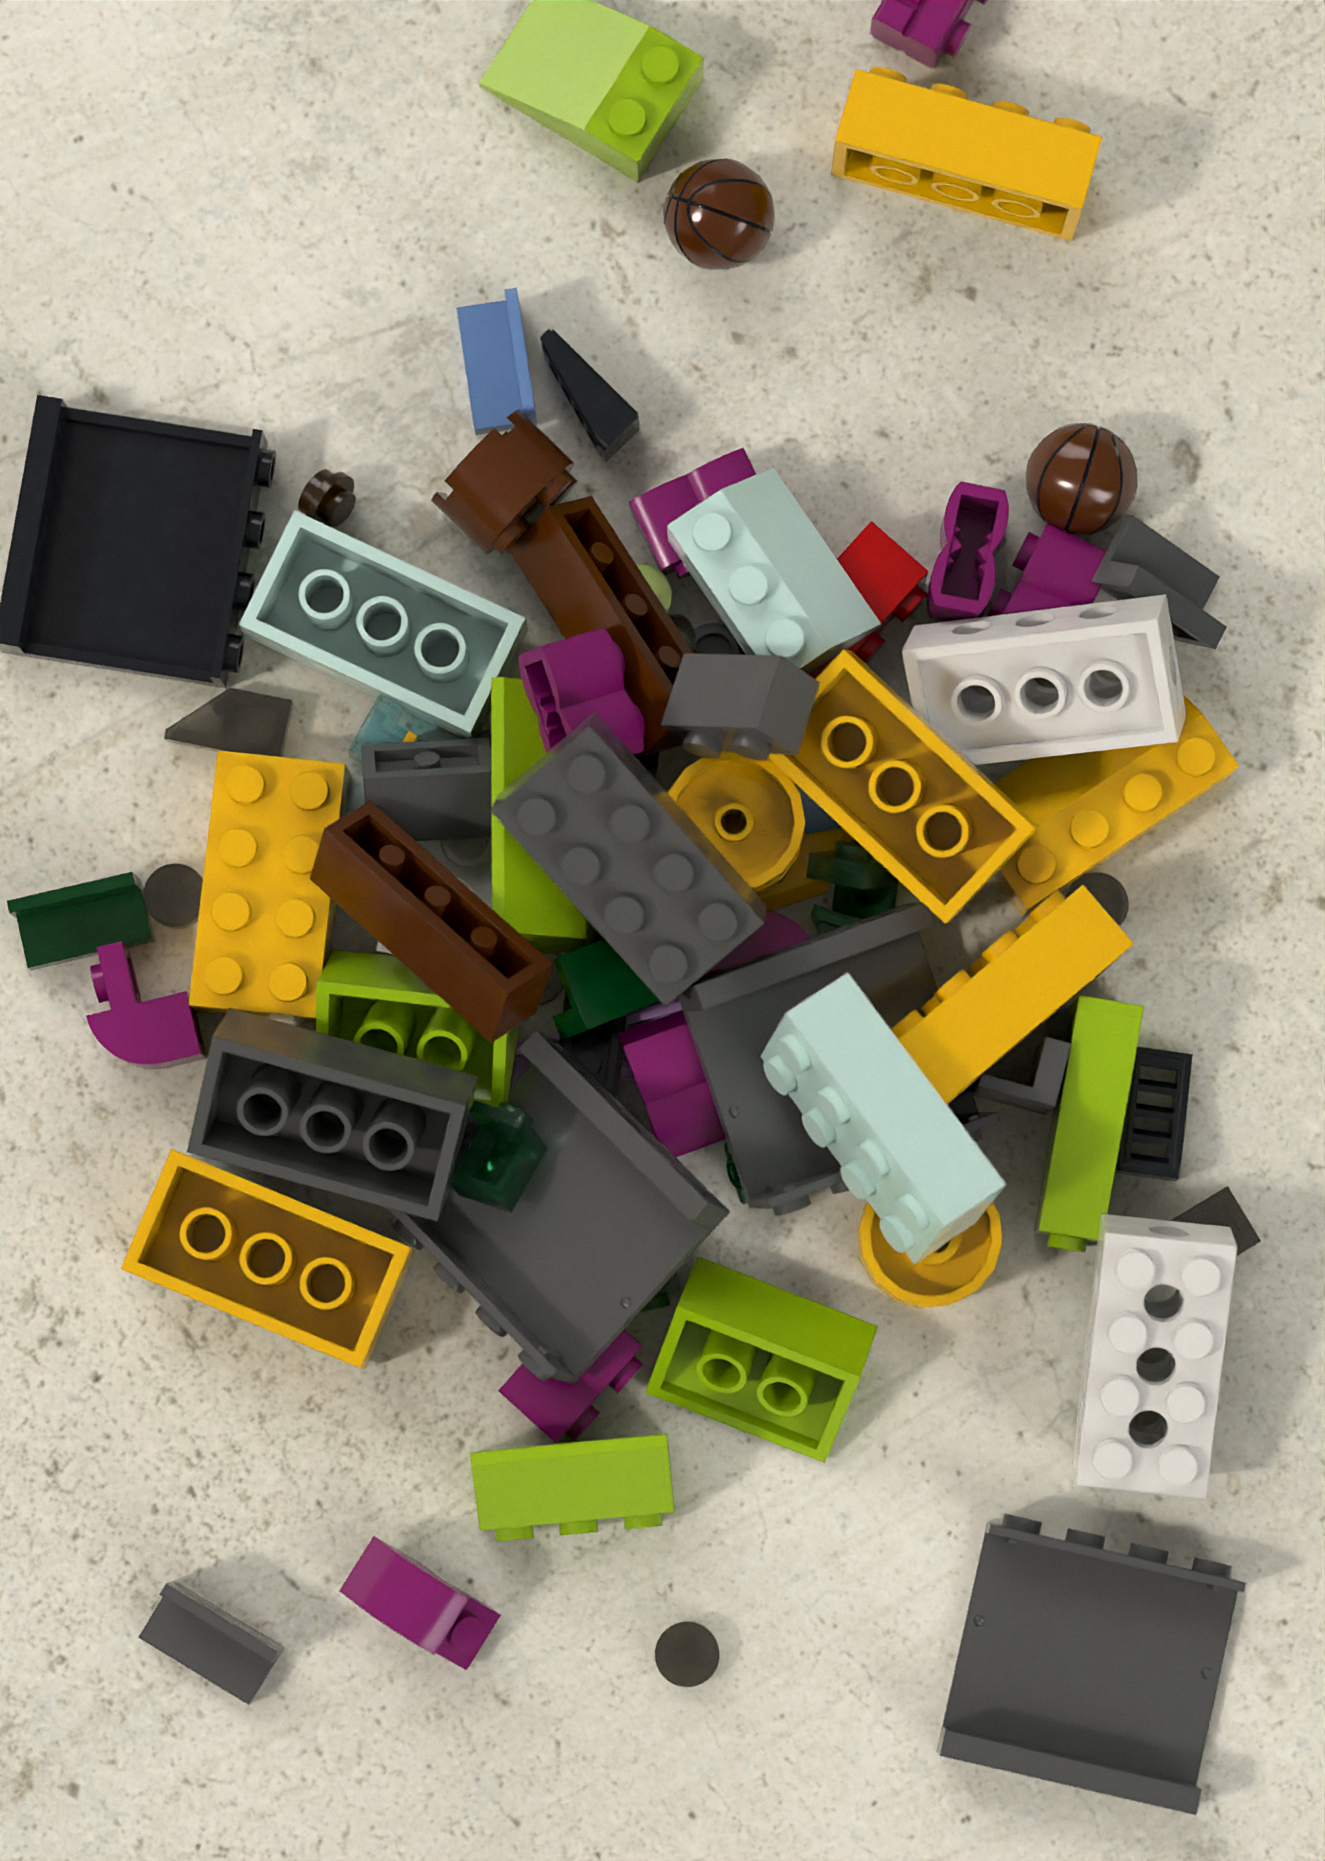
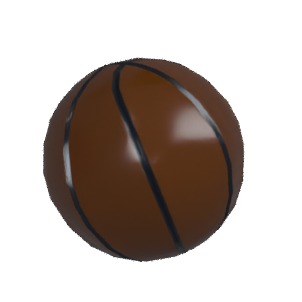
[663,158,775,270]
[1025,423,1138,535]

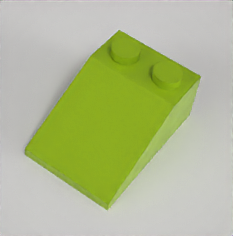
[479,0,704,182]

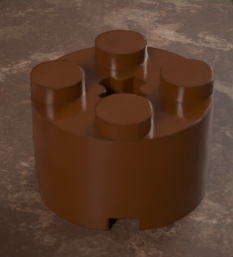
[431,409,578,554]

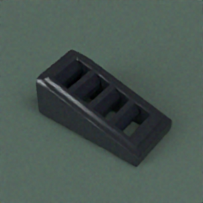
[540,329,640,462]
[1115,1047,1193,1181]

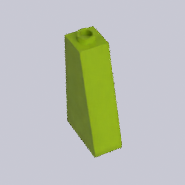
[1034,995,1144,1253]

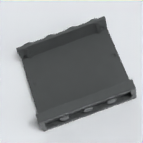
[678,902,1000,1216]
[388,1030,730,1384]
[937,1513,1246,1815]

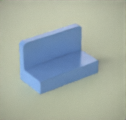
[456,288,538,435]

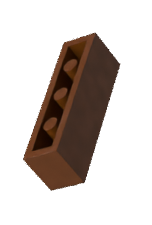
[509,496,694,758]
[310,800,553,1043]

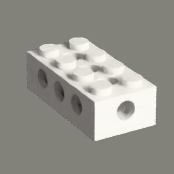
[902,594,1186,765]
[1072,1214,1237,1499]

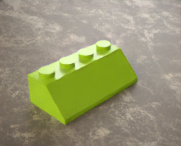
[491,677,604,954]

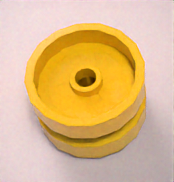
[668,752,805,896]
[857,1202,1003,1309]

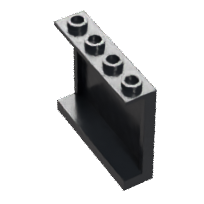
[0,395,276,688]

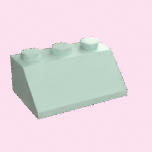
[667,468,881,675]

